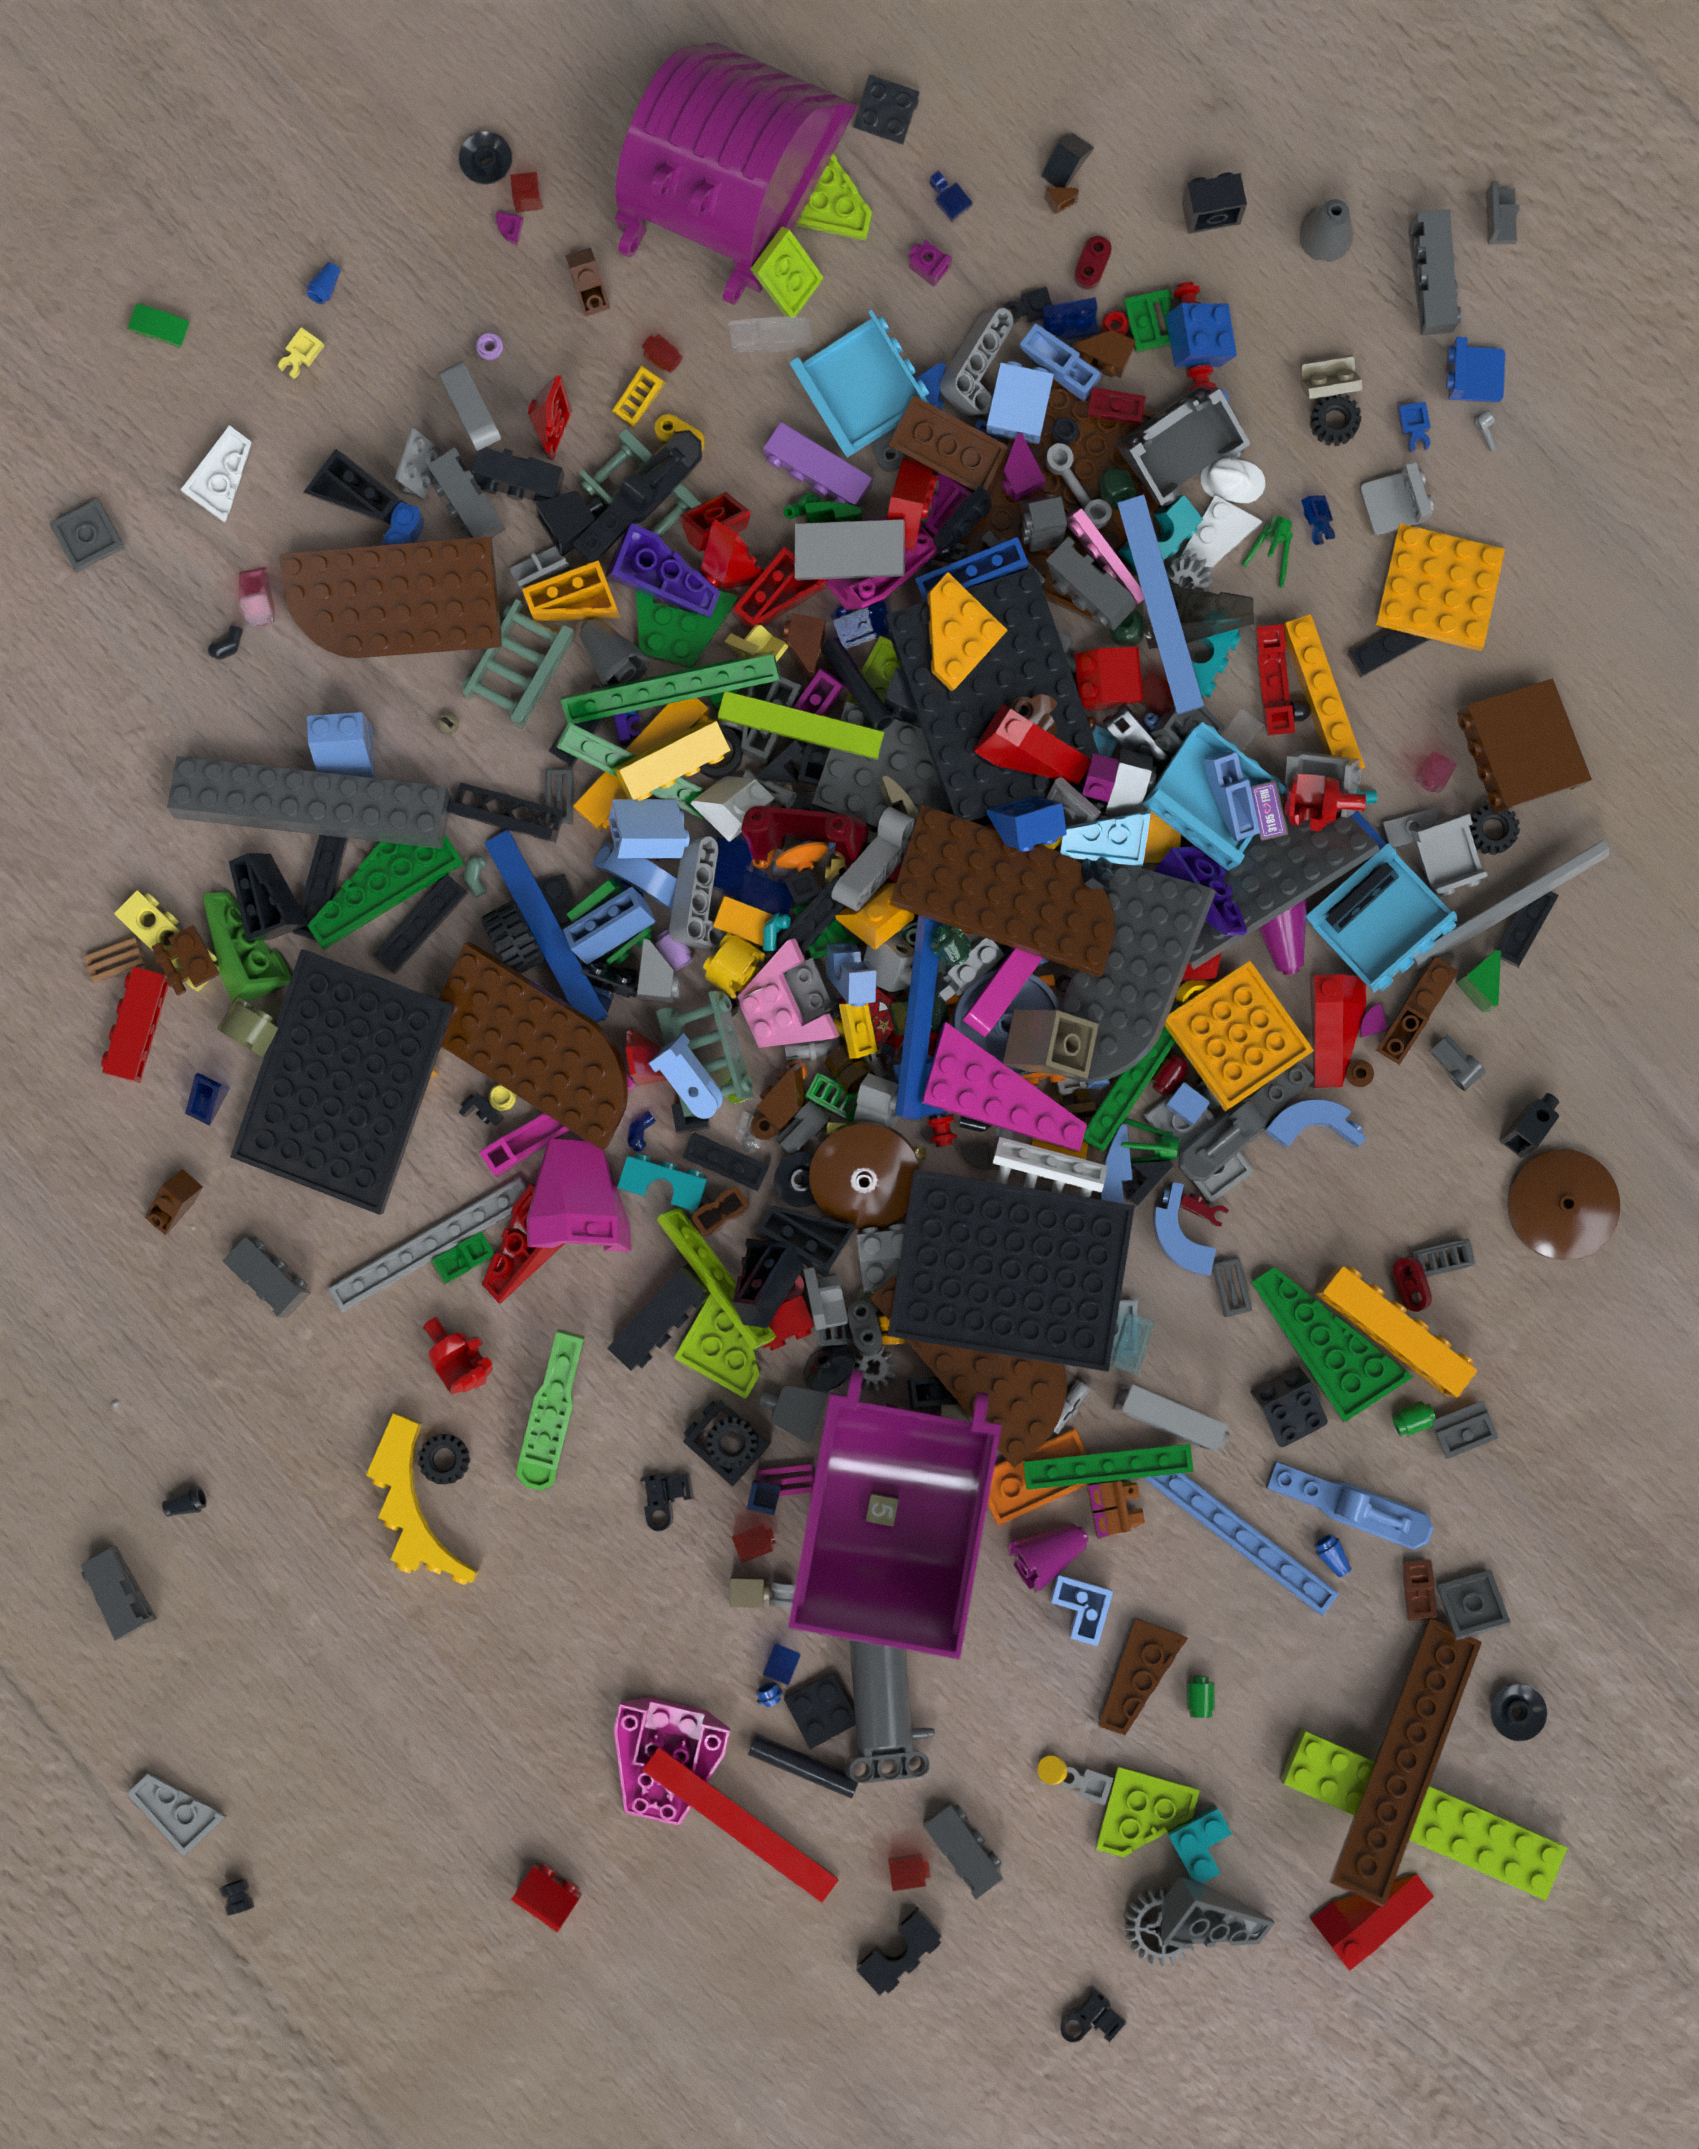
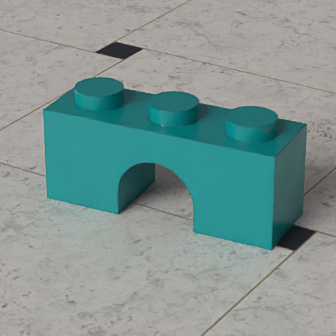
[1118,495,1204,576]
[1191,611,1242,699]
[617,1153,708,1212]

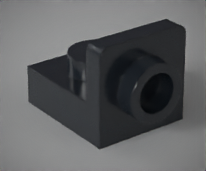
[459,1093,504,1126]

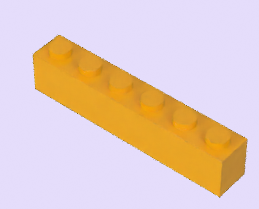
[1284,614,1365,771]
[573,698,710,833]

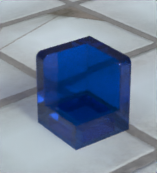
[763,1641,801,1686]

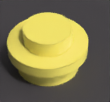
[489,1084,516,1111]

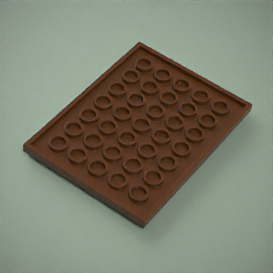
[956,379,1159,623]

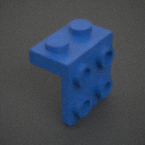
[1446,337,1505,402]

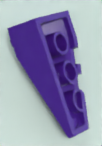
[605,523,720,618]
[1154,846,1248,936]

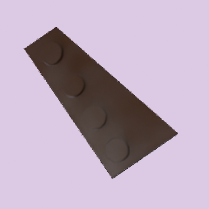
[1098,1618,1188,1736]

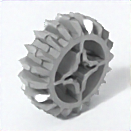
[1124,1887,1194,1967]

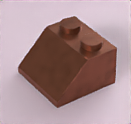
[783,613,826,684]

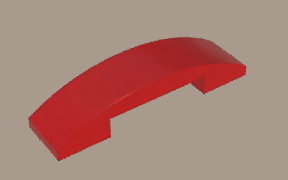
[1256,624,1295,736]

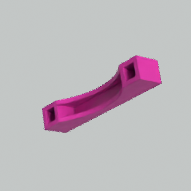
[479,1070,636,1177]

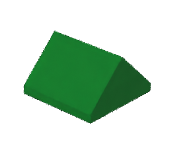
[1456,950,1501,1012]

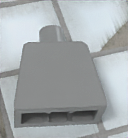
[863,933,914,992]

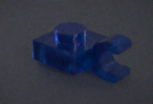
[929,171,973,223]
[1301,495,1335,545]

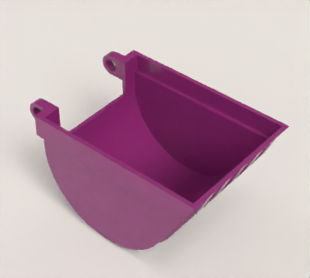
[614,43,858,305]
[788,1369,1002,1660]

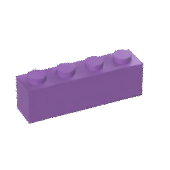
[763,422,872,507]

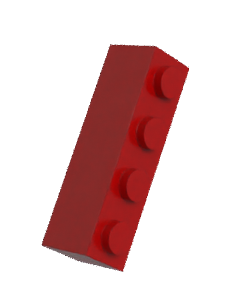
[101,966,168,1083]

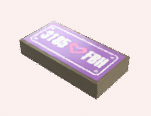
[1251,781,1289,841]

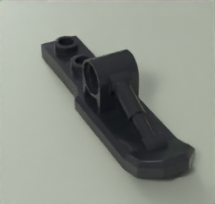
[572,430,702,563]

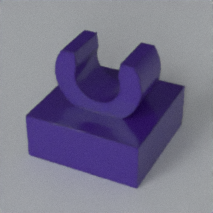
[614,713,642,746]

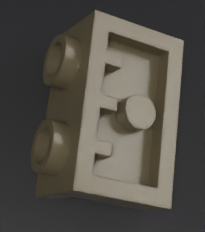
[1300,355,1363,399]

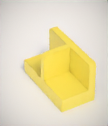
[724,624,789,662]

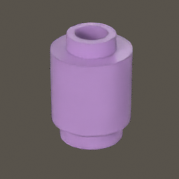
[655,929,693,971]

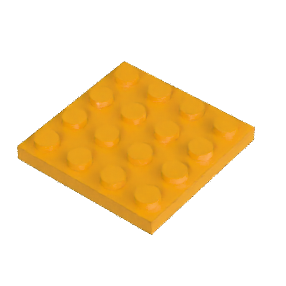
[1375,523,1505,651]
[1165,961,1314,1112]

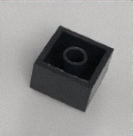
[1182,172,1247,234]

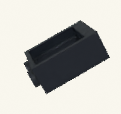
[683,1400,771,1487]

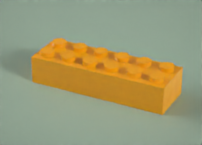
[1315,1266,1478,1398]

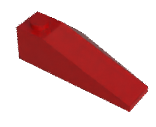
[1310,974,1367,1088]
[482,1184,565,1303]
[1310,1873,1434,1971]

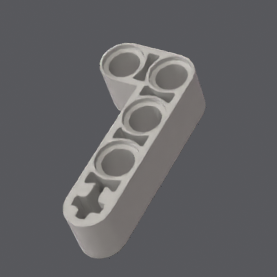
[940,308,1013,417]
[439,361,502,451]
[832,807,915,911]
[669,836,726,949]

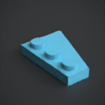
[1060,810,1151,867]

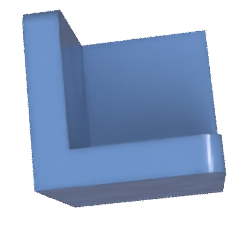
[1164,1082,1210,1126]

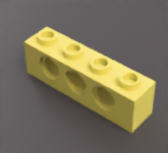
[114,890,219,992]

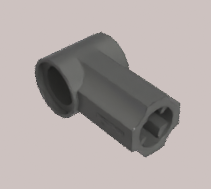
[1429,1034,1485,1091]
[776,1100,831,1155]

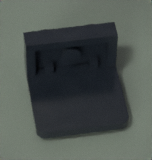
[1250,1366,1328,1447]

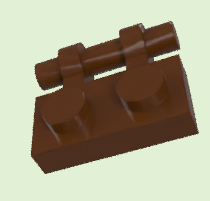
[151,925,220,996]

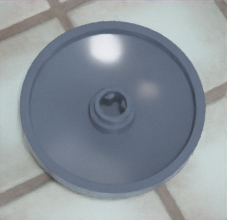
[953,970,1060,1075]

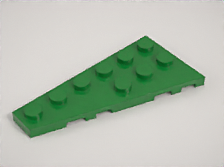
[307,834,464,950]
[1250,1267,1413,1423]

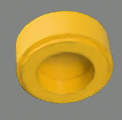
[1037,1756,1067,1785]

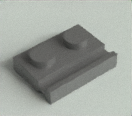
[1432,1400,1499,1459]

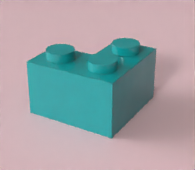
[1167,1804,1232,1883]

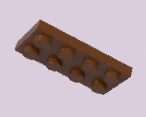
[887,395,1009,491]

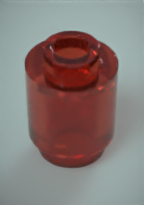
[642,334,683,374]

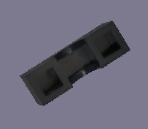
[856,1907,942,1996]

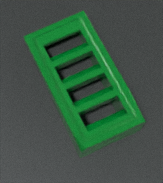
[805,1072,858,1122]

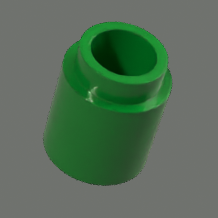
[1391,1401,1436,1437]
[1186,1676,1215,1718]

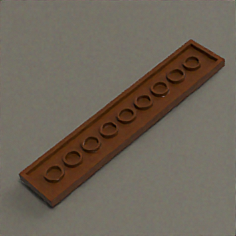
[1329,1618,1482,1907]

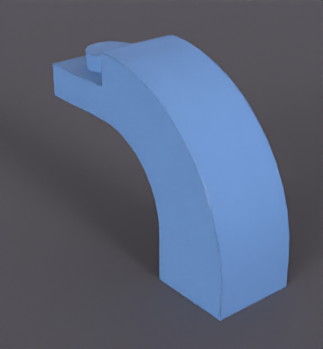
[592,841,677,910]
[1264,1100,1367,1148]
[1153,1182,1216,1276]

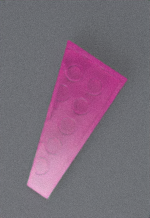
[921,1022,1087,1152]

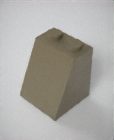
[1003,1010,1099,1079]

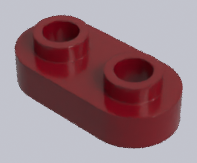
[1074,236,1112,290]
[1393,1256,1432,1312]

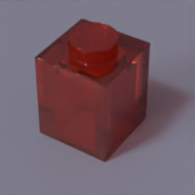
[510,172,543,213]
[1138,671,1175,716]
[732,1524,776,1563]
[888,1853,931,1891]

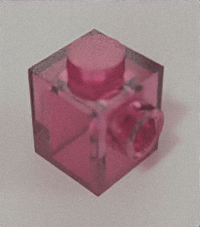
[1415,751,1457,793]

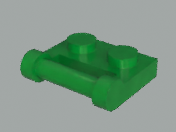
[1123,289,1172,353]

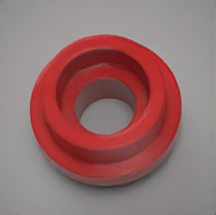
[1102,311,1129,335]

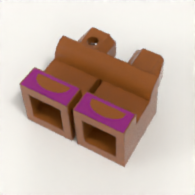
[1086,1480,1145,1539]

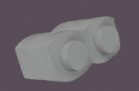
[854,1073,899,1129]

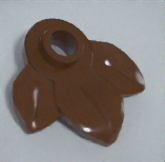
[1009,694,1058,735]

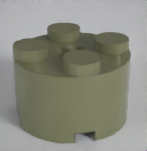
[217,997,278,1058]

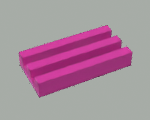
[756,1464,814,1496]

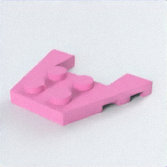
[737,939,840,1048]

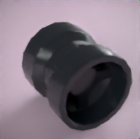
[220,1879,255,1916]

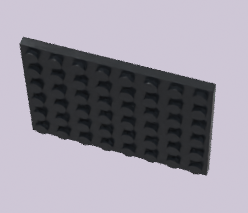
[883,567,1099,821]
[230,949,455,1215]
[887,1169,1135,1372]

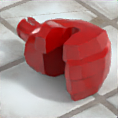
[1284,773,1366,832]
[423,1317,493,1394]

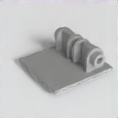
[395,428,441,500]
[783,958,833,1023]

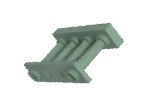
[579,429,701,537]
[462,599,575,729]
[656,991,754,1117]

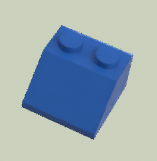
[986,795,1067,852]

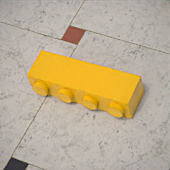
[613,719,730,801]

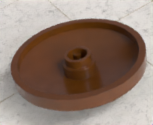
[809,1121,920,1230]
[1507,1149,1620,1260]

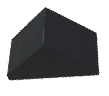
[1041,133,1094,188]

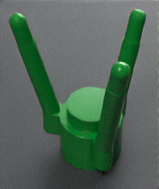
[1242,516,1293,588]
[1121,1118,1179,1163]

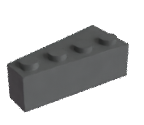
[1408,209,1461,336]

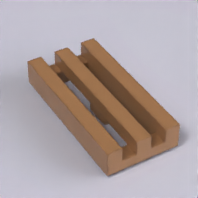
[83,938,146,983]

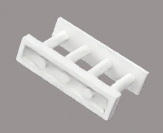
[987,1137,1108,1198]

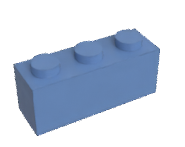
[563,887,656,964]

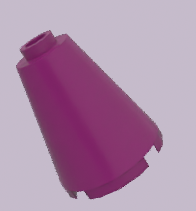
[1258,899,1307,975]
[1007,1524,1089,1593]

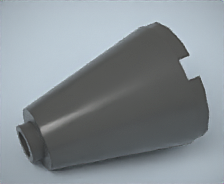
[1300,199,1353,262]
[579,619,650,687]

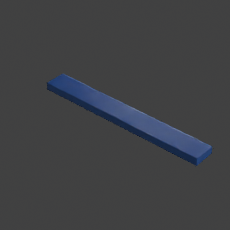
[485,830,608,1023]
[895,915,943,1120]

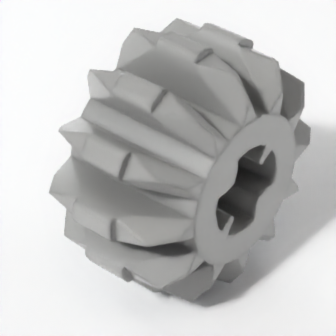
[1166,553,1213,600]
[854,1346,897,1391]

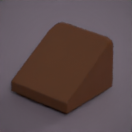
[1045,187,1079,214]

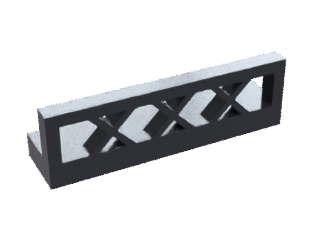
[447,782,565,843]

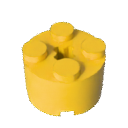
[703,933,765,999]

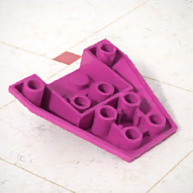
[825,517,937,610]
[526,1139,631,1252]
[614,1697,730,1826]

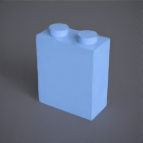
[986,362,1054,444]
[608,799,689,858]

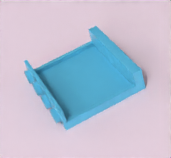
[789,310,929,458]
[1142,722,1287,871]
[1306,843,1457,993]

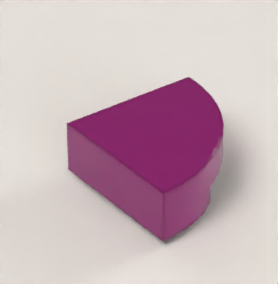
[496,211,523,245]
[1360,1004,1388,1038]

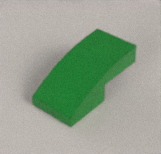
[127,303,190,348]
[805,502,862,523]
[431,1231,495,1285]

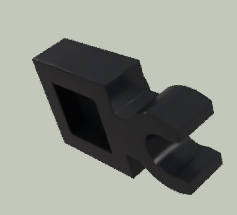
[1004,287,1055,324]

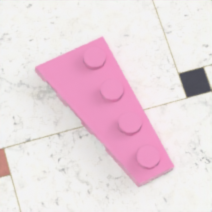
[1066,509,1145,604]

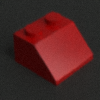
[679,492,751,552]
[1075,647,1143,711]
[511,1862,582,1933]

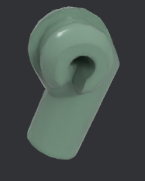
[463,856,487,898]

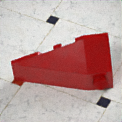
[528,375,572,460]
[701,519,764,590]
[973,703,1091,784]
[625,1028,667,1086]

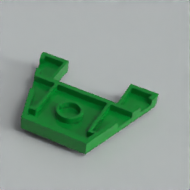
[636,591,738,669]

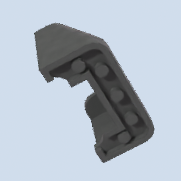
[1116,385,1251,506]

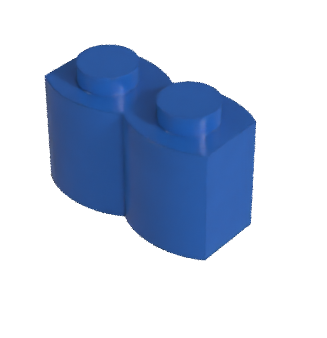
[382,502,424,545]

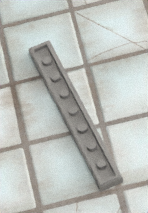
[1413,840,1609,970]
[328,1177,527,1312]

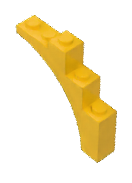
[366,1413,479,1585]

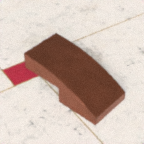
[1403,1559,1437,1621]

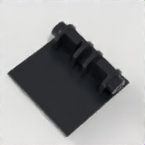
[853,74,920,145]
[580,958,639,999]

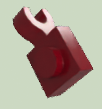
[1179,1193,1229,1227]

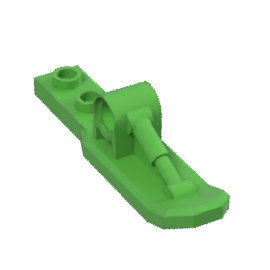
[516,1329,585,1491]

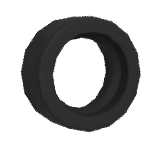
[699,725,743,779]

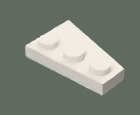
[181,425,252,524]
[1182,495,1263,567]

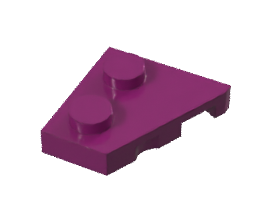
[926,473,972,535]

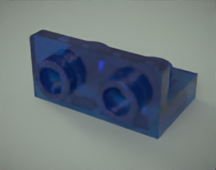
[1041,297,1098,340]
[829,599,889,649]

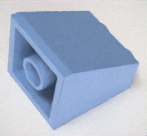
[307,712,375,778]

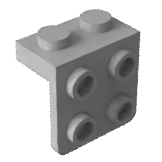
[1360,462,1434,536]

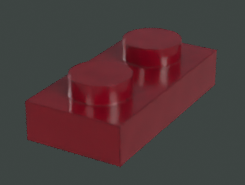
[1087,387,1146,425]

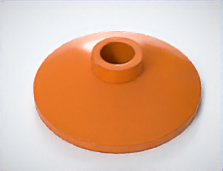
[775,842,829,872]

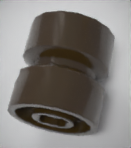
[824,1043,875,1095]

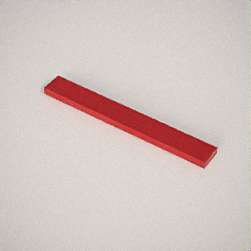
[641,1745,839,1903]

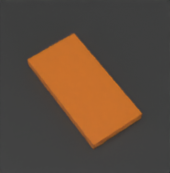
[988,1428,1090,1526]

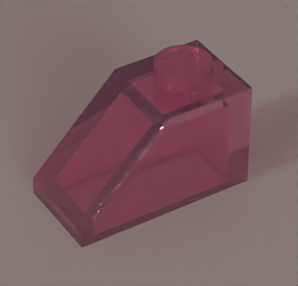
[239,567,275,627]

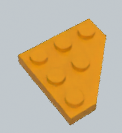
[927,573,1007,691]

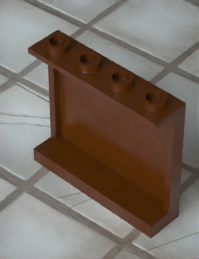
[1457,678,1592,814]

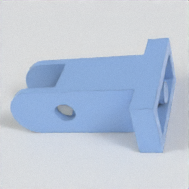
[649,1033,723,1119]

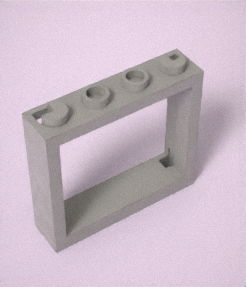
[1112,1384,1230,1452]

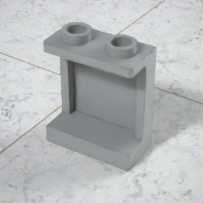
[1283,751,1362,818]
[1411,812,1488,896]

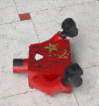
[824,988,906,1064]

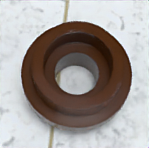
[1346,1060,1374,1088]
[751,1113,778,1140]

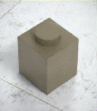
[729,1577,770,1608]

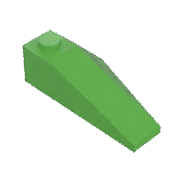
[202,892,291,1003]

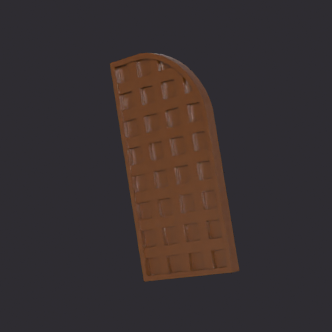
[280,536,502,658]
[889,805,1115,978]
[439,941,628,1151]
[869,1273,1066,1468]

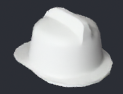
[1201,457,1265,503]

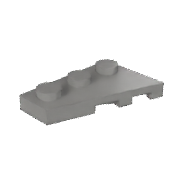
[127,1773,227,1856]

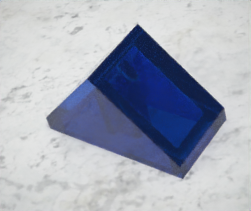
[185,1072,230,1126]

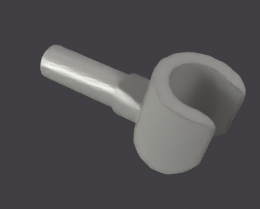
[1474,411,1497,451]

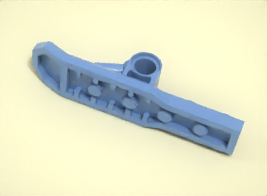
[1266,1462,1434,1550]

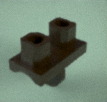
[1048,1089,1096,1124]

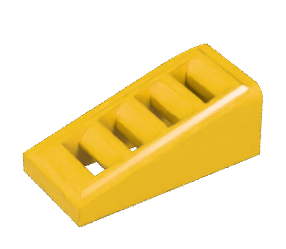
[612,366,666,427]

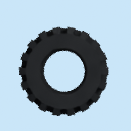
[482,901,544,974]

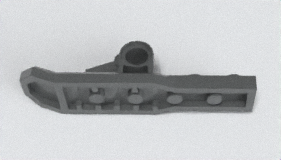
[1178,1061,1315,1182]

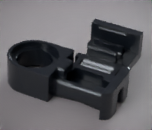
[640,1473,694,1531]
[1060,1987,1127,2043]

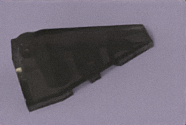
[1144,582,1254,649]

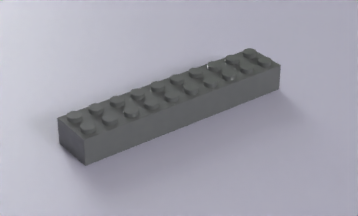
[167,756,451,849]

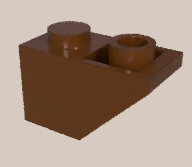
[565,247,610,317]
[1073,330,1136,378]
[756,1063,805,1130]
[145,1169,203,1235]

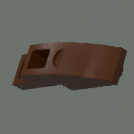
[1376,956,1459,1065]

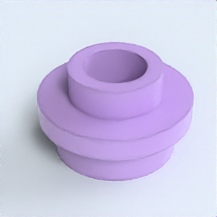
[476,333,503,360]

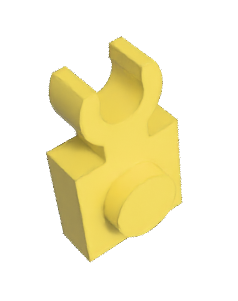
[278,327,324,379]

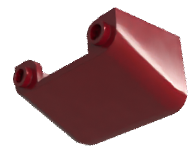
[741,806,868,869]

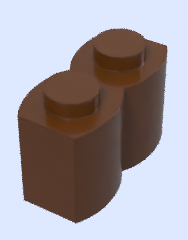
[692,1187,750,1236]

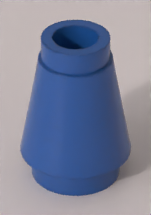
[306,262,341,304]
[1314,1534,1352,1577]

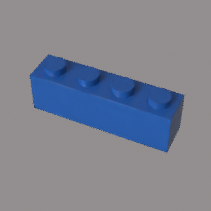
[915,537,1029,602]

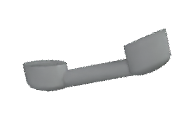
[1045,443,1112,529]

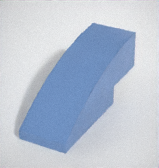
[1019,323,1101,401]
[1203,751,1260,841]
[1099,1124,1132,1204]

